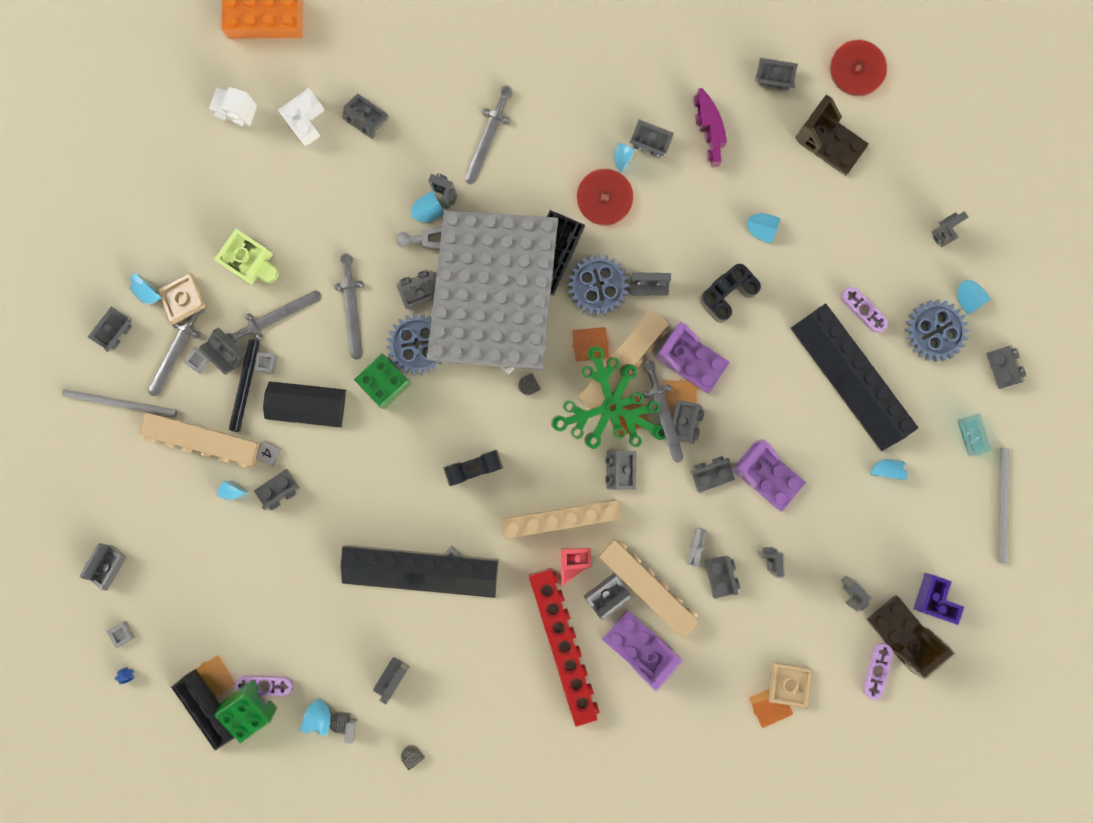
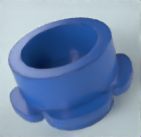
[114,667,135,685]

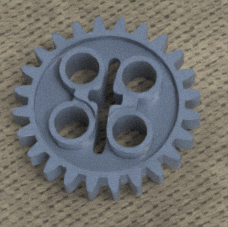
[568,254,630,317]
[904,299,969,362]
[386,313,443,376]

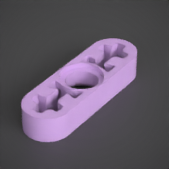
[841,287,888,333]
[863,643,893,700]
[235,675,294,696]

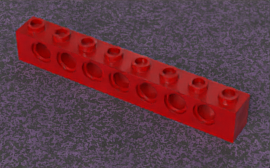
[528,568,600,727]

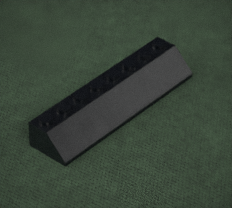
[790,303,919,451]
[340,545,499,598]

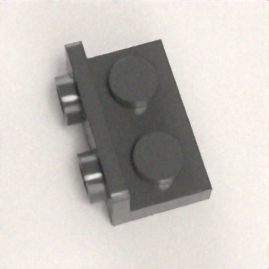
[342,93,388,139]
[397,270,436,309]
[631,272,671,296]
[199,327,246,375]
[673,400,705,444]
[605,451,636,490]
[690,456,735,493]
[254,469,300,511]
[758,547,784,577]
[704,555,740,599]
[841,576,872,611]
[373,657,410,704]

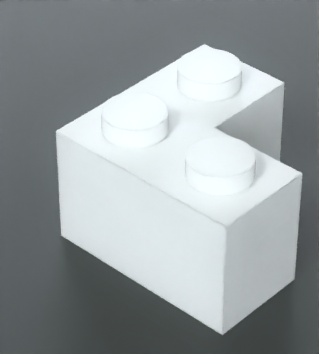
[209,87,257,127]
[278,88,324,147]

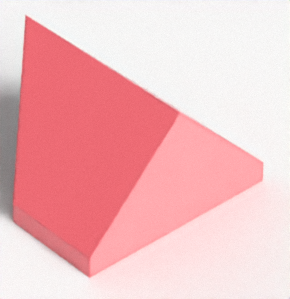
[561,548,591,587]

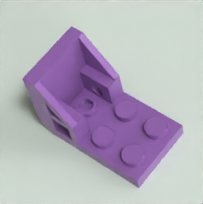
[655,321,730,394]
[732,439,806,512]
[602,610,682,691]

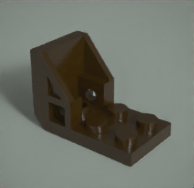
[795,94,869,176]
[866,595,955,679]

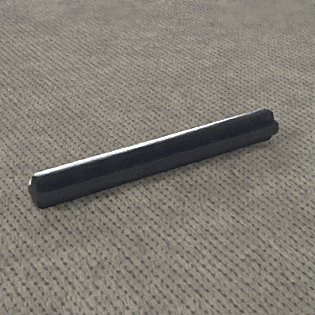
[229,339,260,432]

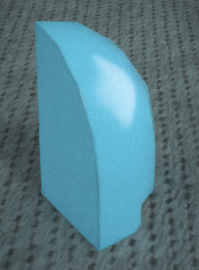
[614,143,634,174]
[411,190,444,222]
[747,213,781,244]
[129,272,162,304]
[957,280,991,315]
[870,459,907,480]
[217,481,248,500]
[300,699,331,735]

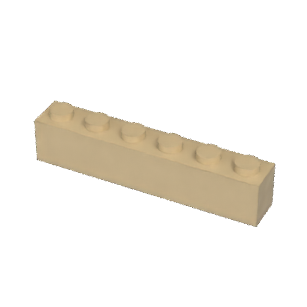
[577,309,669,409]
[139,412,261,468]
[503,500,621,539]
[598,539,699,639]

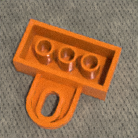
[221,0,303,39]

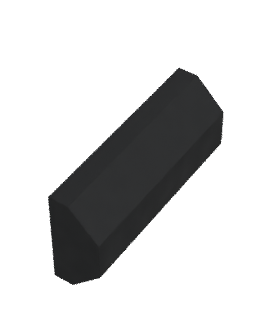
[547,210,585,295]
[263,381,346,428]
[171,669,234,751]

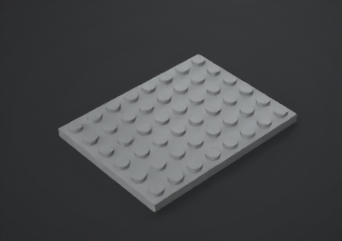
[427,210,558,370]

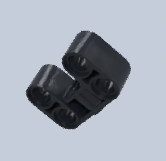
[700,264,761,323]
[443,450,504,486]

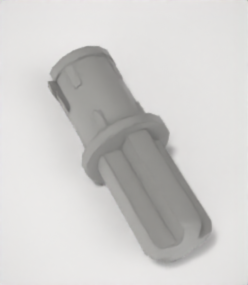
[687,528,707,567]

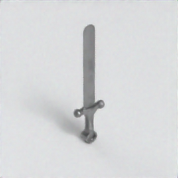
[465,85,513,184]
[334,253,364,359]
[226,291,321,343]
[149,308,205,396]
[643,360,684,462]

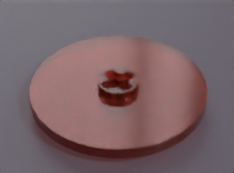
[830,40,887,96]
[577,169,633,225]

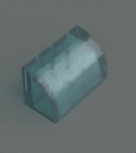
[957,413,992,456]

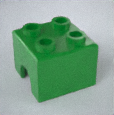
[354,353,412,409]
[214,680,277,743]

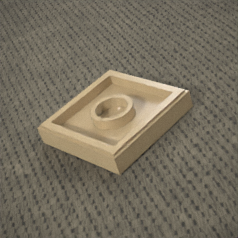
[158,273,206,324]
[768,662,812,708]

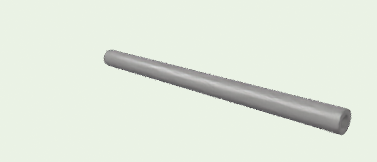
[62,389,177,417]
[999,448,1009,564]

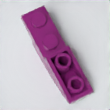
[694,88,727,167]

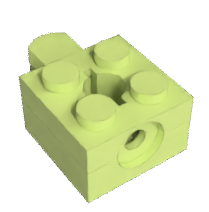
[214,228,279,285]

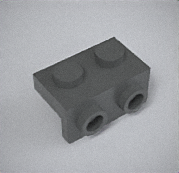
[755,58,798,91]
[630,119,674,158]
[428,173,457,209]
[932,211,969,247]
[88,306,132,352]
[986,345,1026,389]
[80,543,127,591]
[584,573,632,620]

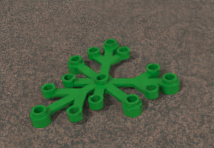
[551,346,666,449]

